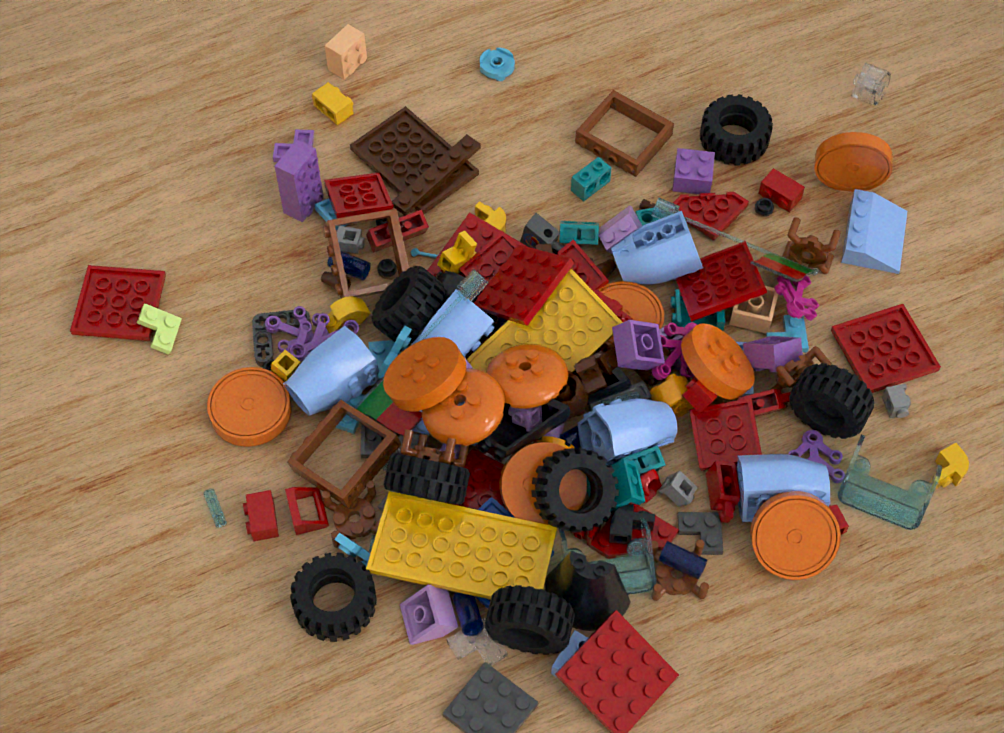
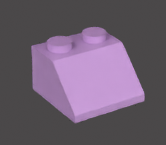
[599,206,642,255]
[400,584,458,645]

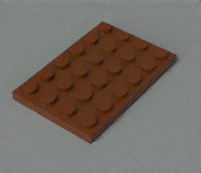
[350,106,479,214]

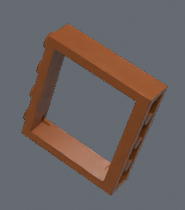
[575,90,674,177]
[323,209,409,298]
[287,400,402,509]

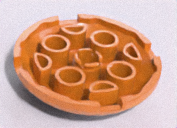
[486,344,568,409]
[422,368,505,446]

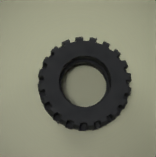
[700,94,773,165]
[371,266,445,342]
[789,363,875,439]
[531,448,619,532]
[383,453,470,505]
[290,552,377,642]
[485,585,575,655]

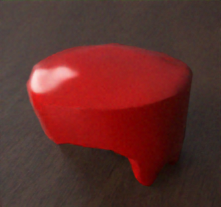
[640,469,662,503]

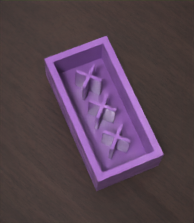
[274,139,324,222]

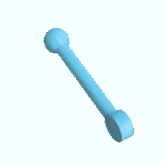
[411,248,438,258]

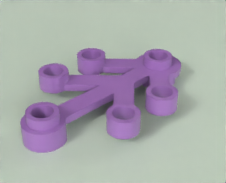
[265,306,329,361]
[287,313,359,362]
[788,430,845,483]

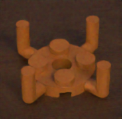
[782,217,841,274]
[770,346,832,410]
[401,429,469,467]
[322,480,380,548]
[648,539,709,601]

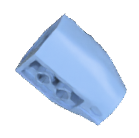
[611,211,703,284]
[412,290,494,357]
[283,326,379,416]
[577,398,677,465]
[737,454,830,522]

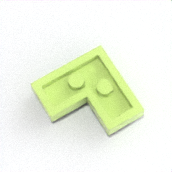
[137,303,182,355]

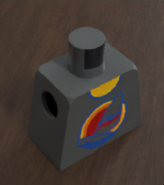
[520,213,564,255]

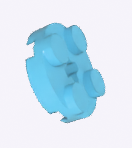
[480,47,515,81]

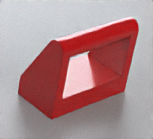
[285,487,329,535]

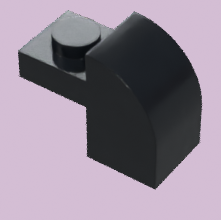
[609,504,655,545]

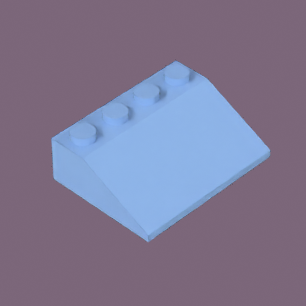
[841,189,908,274]

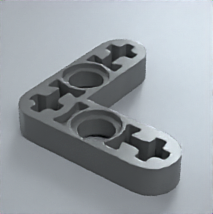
[252,310,311,367]

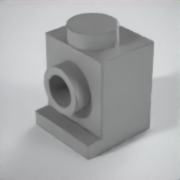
[337,226,365,254]
[882,384,911,418]
[659,470,697,507]

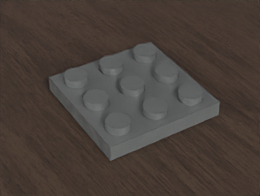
[443,662,538,733]

